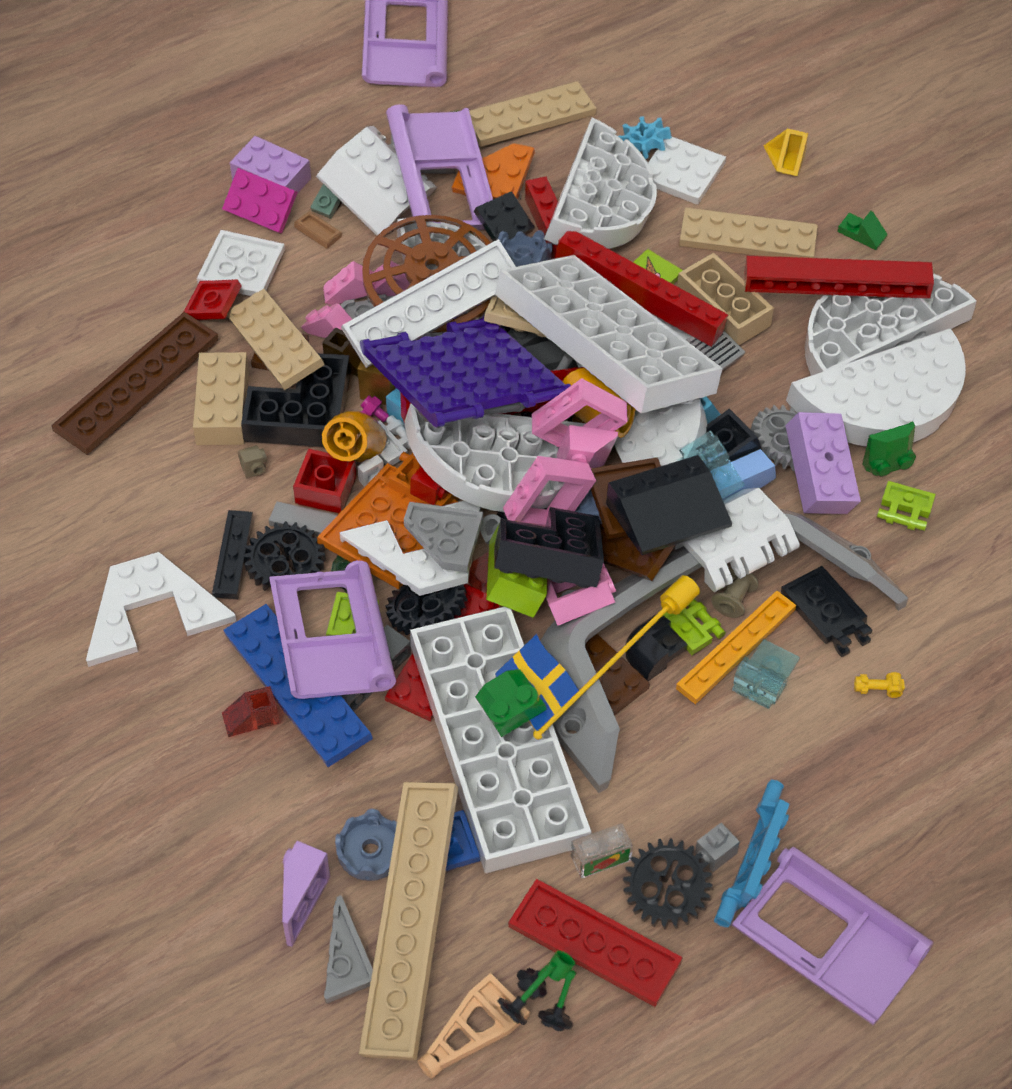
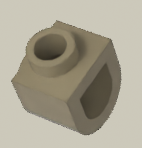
[238,445,267,479]

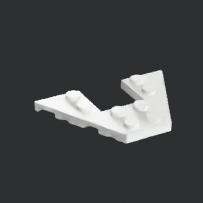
[340,501,481,596]
[86,552,236,667]

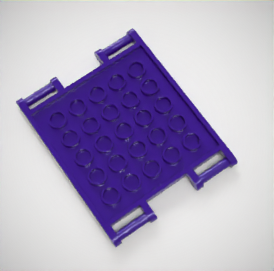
[360,316,571,428]

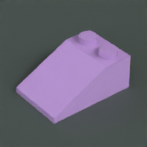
[282,841,330,947]

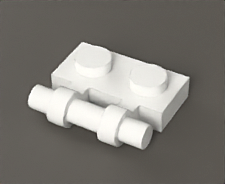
[377,415,411,466]

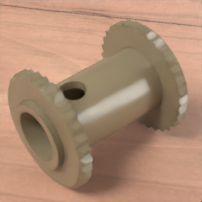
[711,567,759,618]

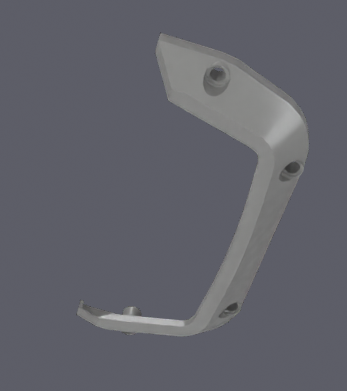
[541,509,908,793]

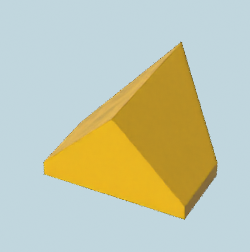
[763,128,809,176]

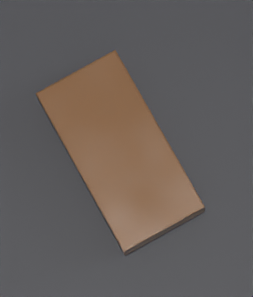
[294,211,342,249]

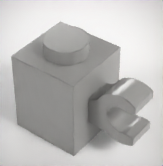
[695,823,740,872]

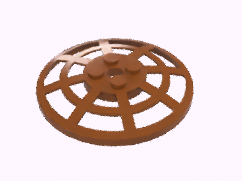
[362,215,492,333]

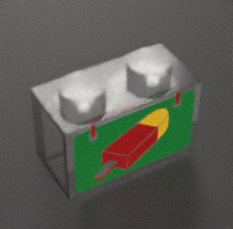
[571,823,633,879]

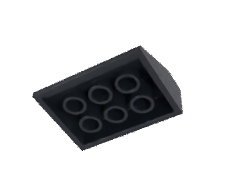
[606,455,732,555]

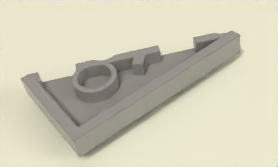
[324,895,373,1004]

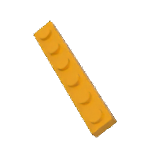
[676,591,796,705]

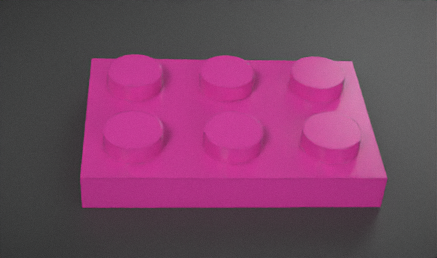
[222,168,298,234]

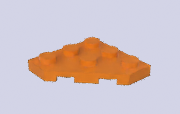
[452,143,535,199]

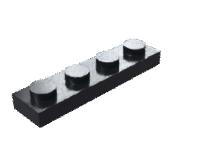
[212,510,254,599]

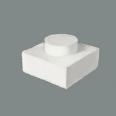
[358,455,384,487]

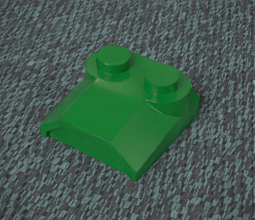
[862,421,916,476]
[475,669,547,738]

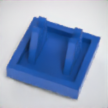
[446,810,480,871]

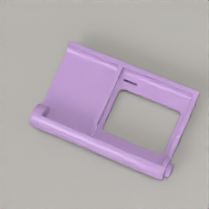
[362,0,448,87]
[386,104,493,230]
[269,561,396,699]
[732,847,934,1025]

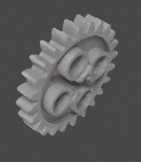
[751,405,797,471]

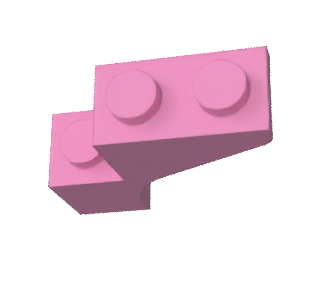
[324,261,409,306]
[301,303,352,338]

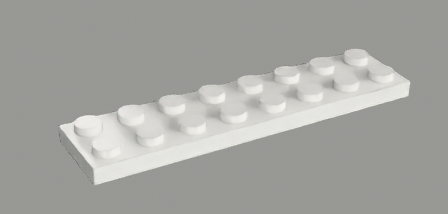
[341,239,516,368]

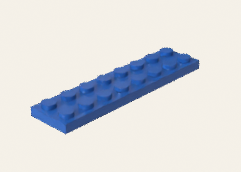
[223,604,373,767]

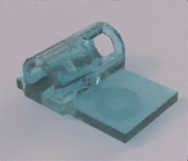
[677,431,745,499]
[732,639,800,709]

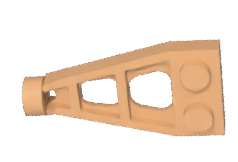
[418,973,530,1079]

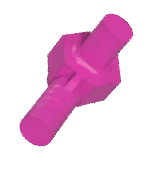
[360,395,390,423]

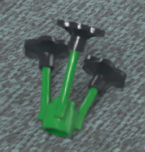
[497,950,577,1031]

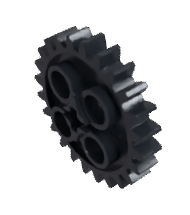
[244,521,326,591]
[385,584,468,635]
[623,838,713,929]

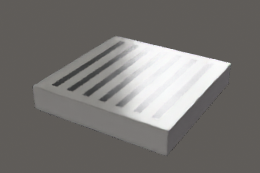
[686,331,745,371]

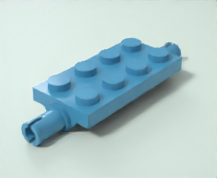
[714,780,789,928]

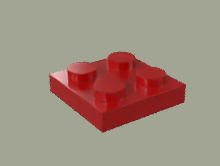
[183,279,242,320]

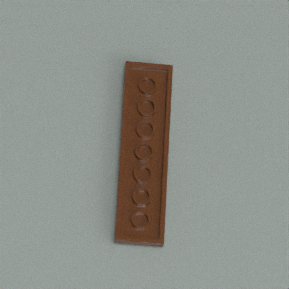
[51,312,219,455]

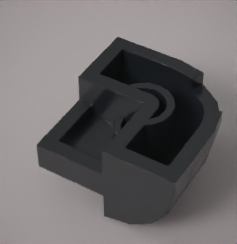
[625,614,687,681]

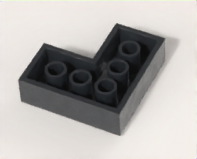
[241,353,351,447]
[494,507,604,588]

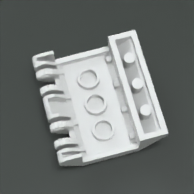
[316,126,437,235]
[674,488,800,592]

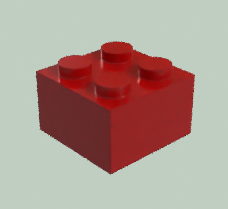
[293,448,356,513]

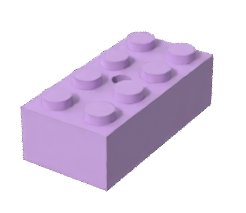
[785,412,861,514]

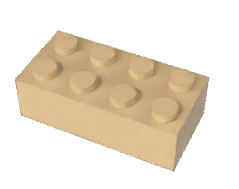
[677,253,774,345]
[193,352,249,445]

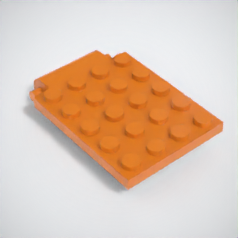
[317,451,459,589]

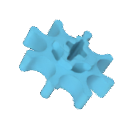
[618,116,671,159]

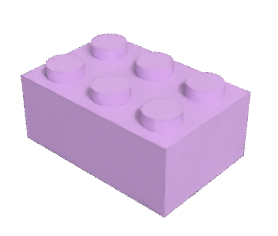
[230,136,311,193]

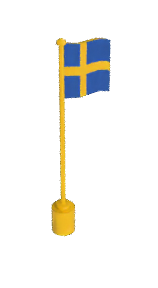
[495,575,700,740]

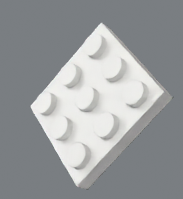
[648,136,726,205]
[197,230,285,296]

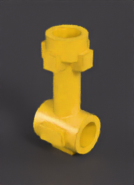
[854,672,905,698]

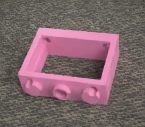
[532,378,627,447]
[503,456,596,527]
[546,562,616,626]

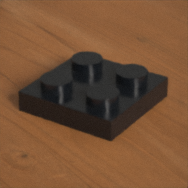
[474,191,535,242]

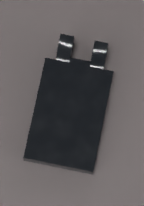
[781,566,872,657]

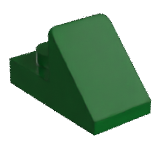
[837,210,888,250]

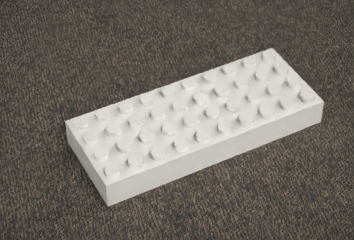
[496,255,723,413]
[410,607,591,874]

